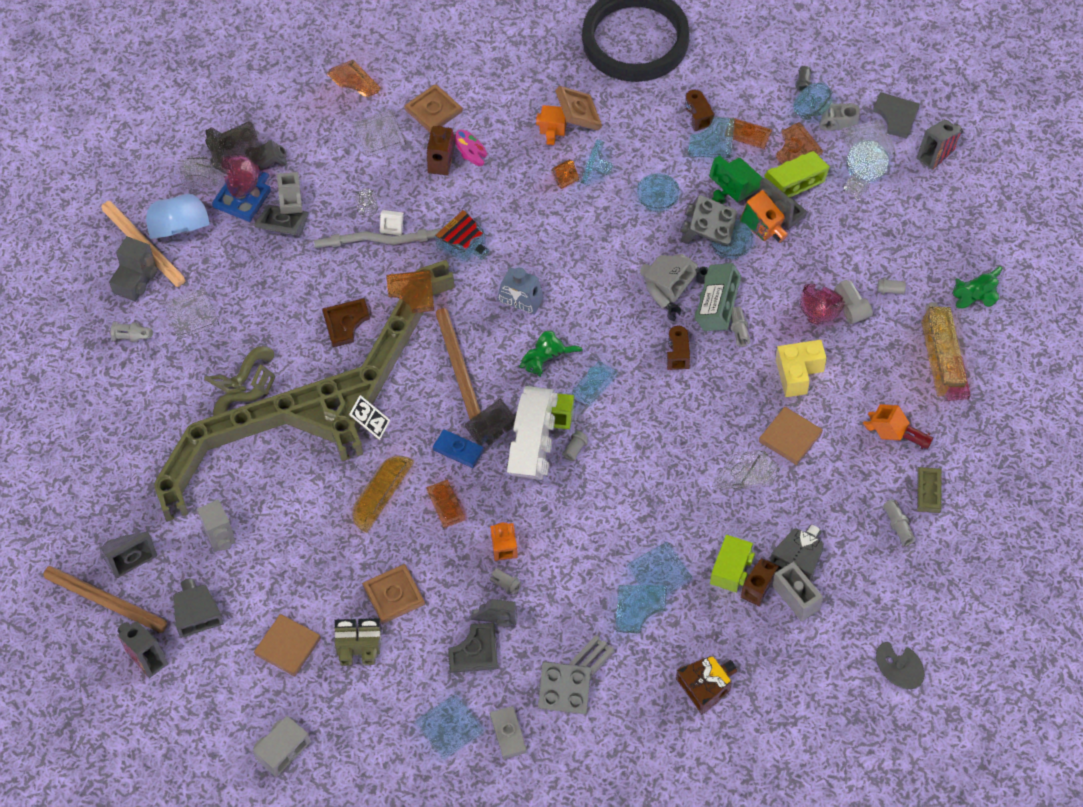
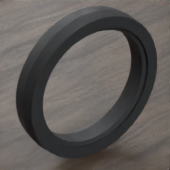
[582,0,690,82]

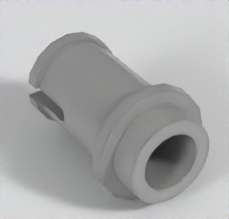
[877,277,906,295]
[562,431,588,461]
[490,568,521,595]

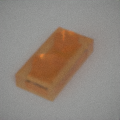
[426,479,465,529]

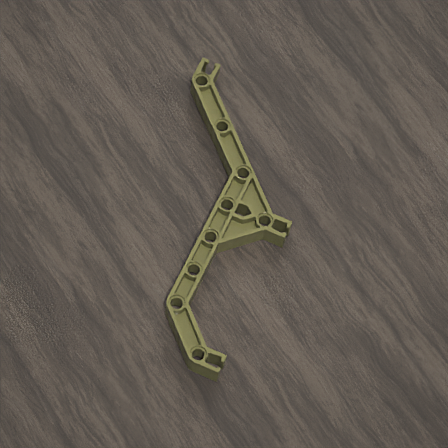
[154,260,455,522]

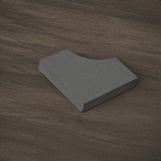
[873,92,920,139]
[448,622,498,673]

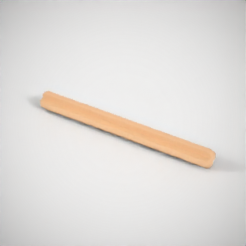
[101,201,185,287]

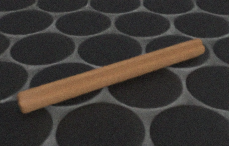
[436,308,481,421]
[43,566,168,633]

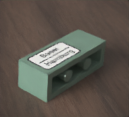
[695,263,741,331]

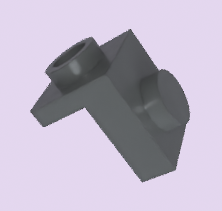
[251,140,287,171]

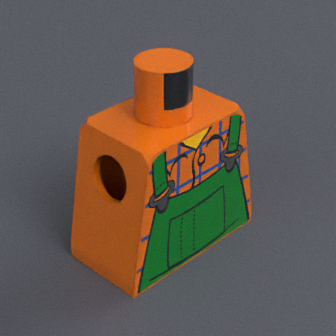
[740,190,788,243]

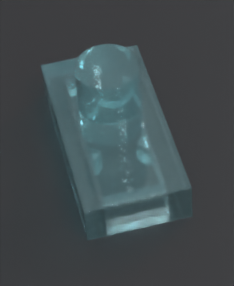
[580,139,613,185]
[572,360,617,406]

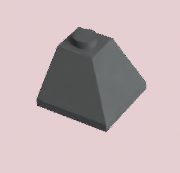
[99,532,157,579]

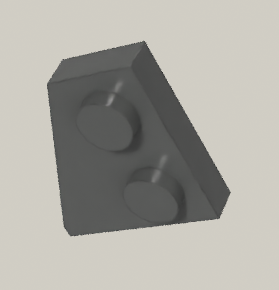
[471,599,518,627]

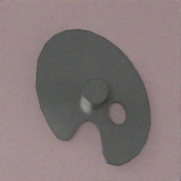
[876,642,925,690]

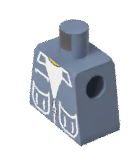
[497,267,544,315]

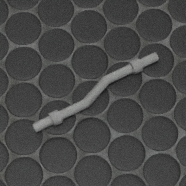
[314,228,442,249]

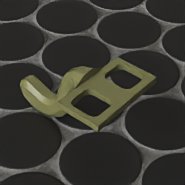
[204,346,275,393]
[213,364,276,416]

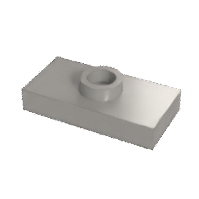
[490,706,527,760]

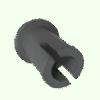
[795,66,812,93]

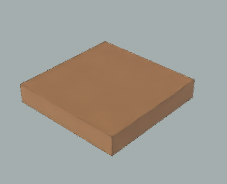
[404,84,463,132]
[555,86,602,131]
[759,407,823,465]
[362,564,425,624]
[254,614,321,677]

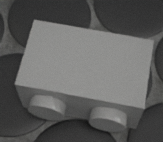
[197,499,236,552]
[773,562,823,622]
[252,716,311,777]

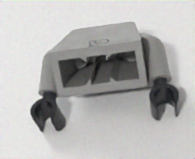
[640,254,709,321]

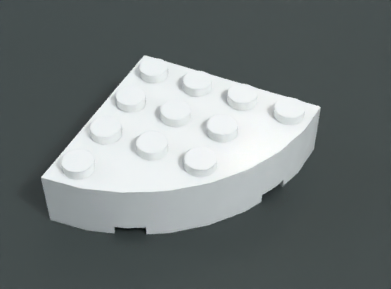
[507,386,558,480]

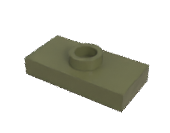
[917,467,942,513]

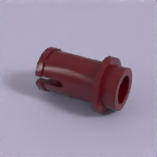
[903,425,934,450]

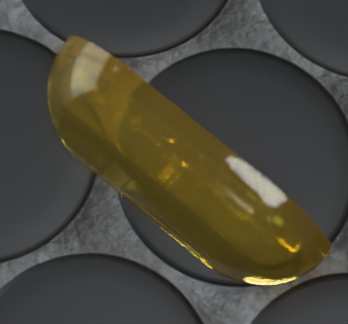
[352,455,414,533]

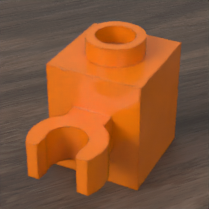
[536,105,567,145]
[863,404,910,441]
[490,522,518,561]

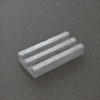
[569,635,614,677]

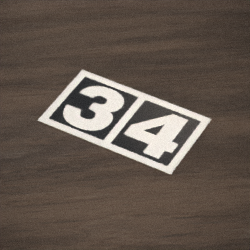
[349,395,390,440]

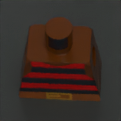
[427,126,455,176]

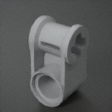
[819,103,860,131]

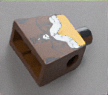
[676,656,738,715]

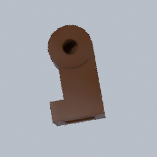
[685,89,715,131]
[667,325,690,370]
[741,558,779,607]

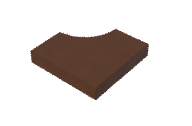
[322,298,370,348]

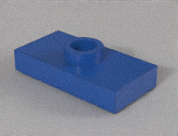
[433,429,484,468]

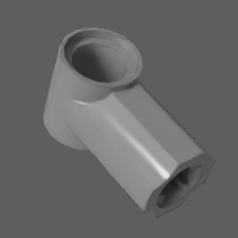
[834,280,873,324]

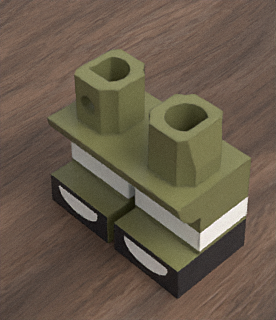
[334,618,382,666]

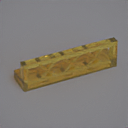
[921,306,967,397]

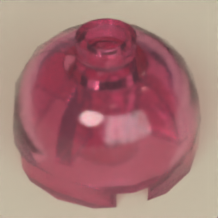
[222,154,260,198]
[799,284,845,324]

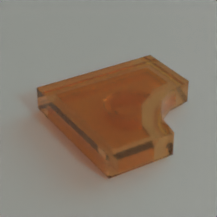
[326,60,381,97]
[776,122,823,165]
[386,270,435,313]

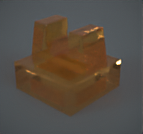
[551,159,579,189]

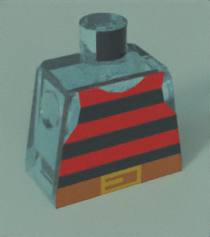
[435,210,489,262]

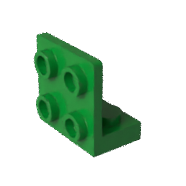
[709,155,763,203]

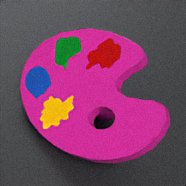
[454,130,488,166]

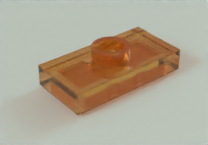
[725,117,772,149]

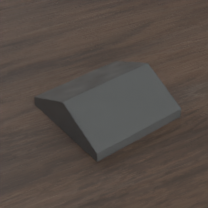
[254,204,309,235]

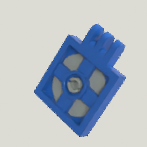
[212,166,271,222]

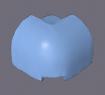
[146,194,210,239]

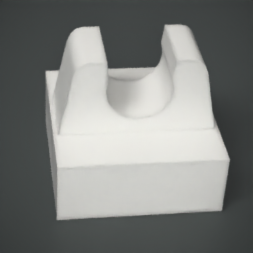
[380,210,403,235]

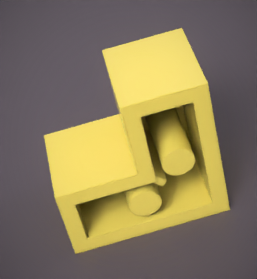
[775,340,826,398]

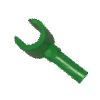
[711,189,728,204]

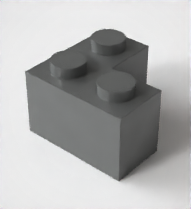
[109,236,157,302]

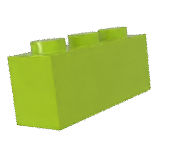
[764,151,830,198]

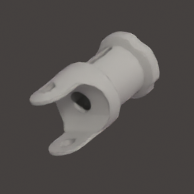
[111,321,153,342]

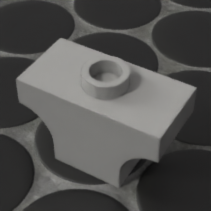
[277,172,302,214]

